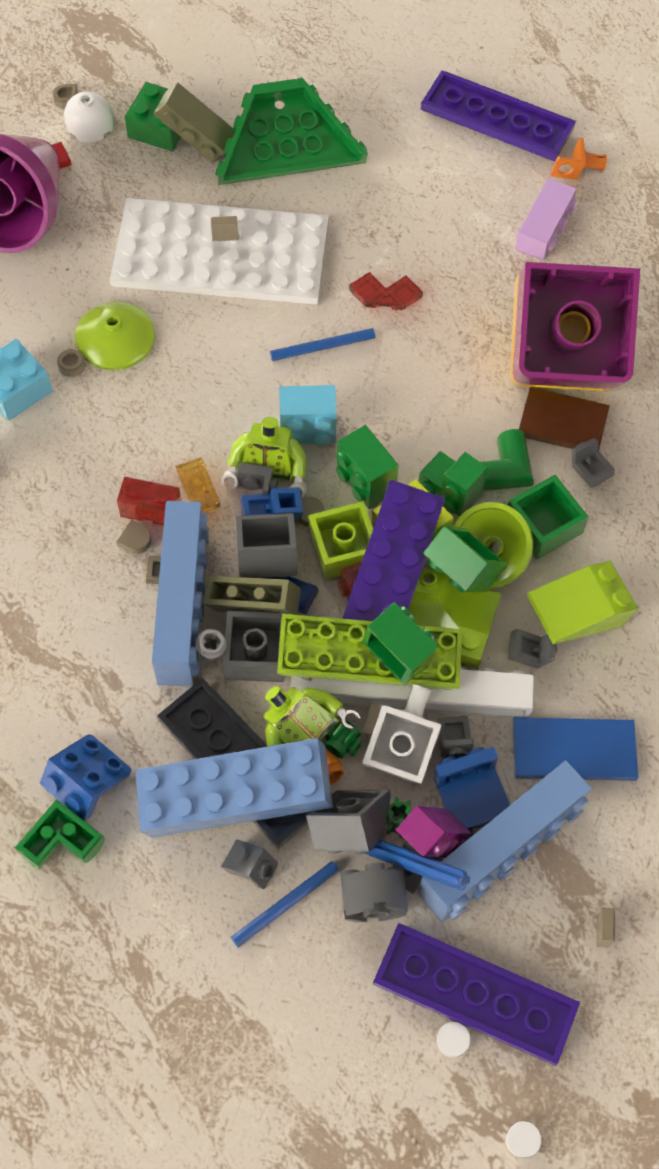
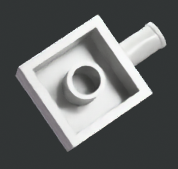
[362,685,441,786]

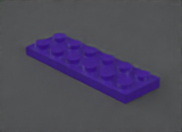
[420,70,576,162]
[342,479,445,621]
[373,922,580,1066]

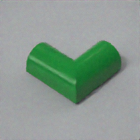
[481,429,534,491]
[14,799,105,869]

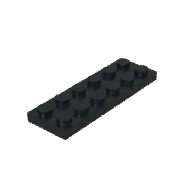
[157,678,311,850]

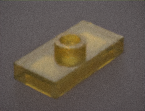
[175,457,221,513]

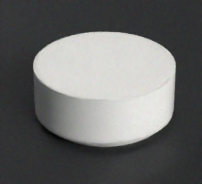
[436,1022,470,1058]
[506,1121,541,1158]

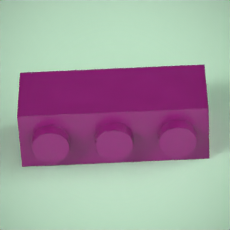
[396,805,474,858]

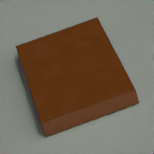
[519,386,610,451]

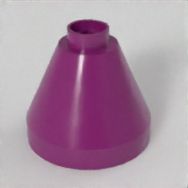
[0,134,60,253]

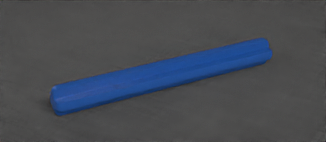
[365,840,470,890]

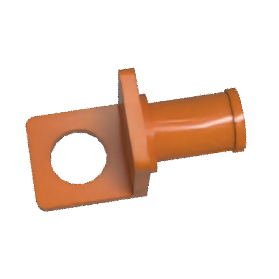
[550,138,607,180]

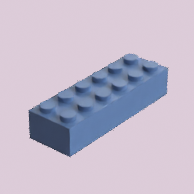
[152,501,209,686]
[135,738,333,838]
[418,760,592,923]

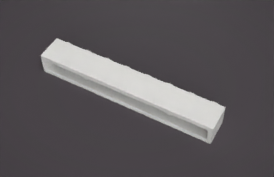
[290,667,533,718]

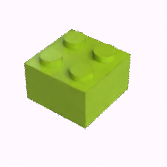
[308,501,373,580]

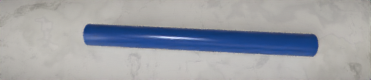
[270,328,375,361]
[230,861,339,948]

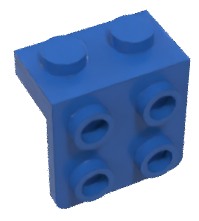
[40,734,131,821]
[433,747,510,829]

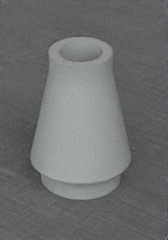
[196,629,226,662]

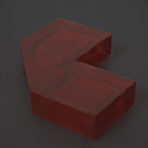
[349,272,423,310]

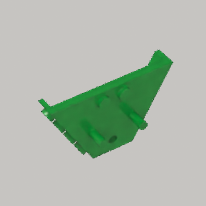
[215,78,368,185]

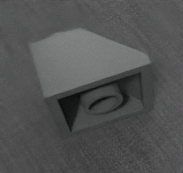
[306,789,391,854]

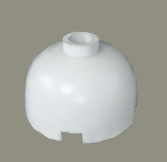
[64,91,115,143]

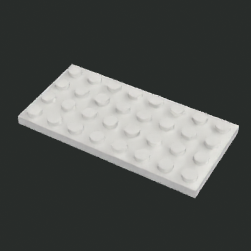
[110,198,329,305]

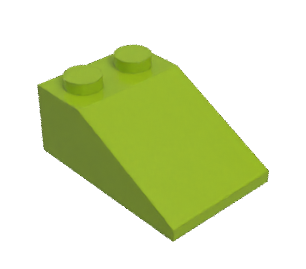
[527,560,638,645]

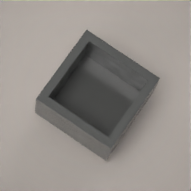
[236,513,298,578]

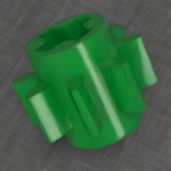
[325,721,362,759]
[386,796,411,838]

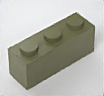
[154,82,235,162]
[203,575,301,615]

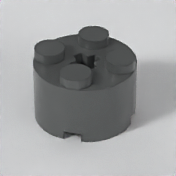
[340,863,408,922]

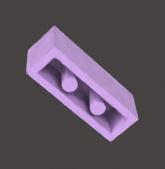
[515,178,578,260]

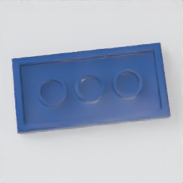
[513,717,639,781]

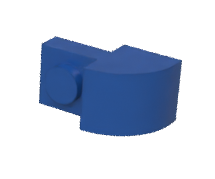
[240,488,303,523]

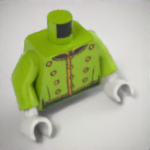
[221,417,308,498]
[264,686,360,747]

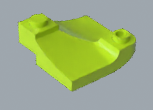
[408,567,502,670]

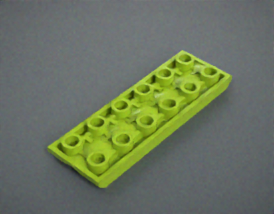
[277,614,462,690]

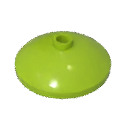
[75,301,155,370]
[453,502,533,589]

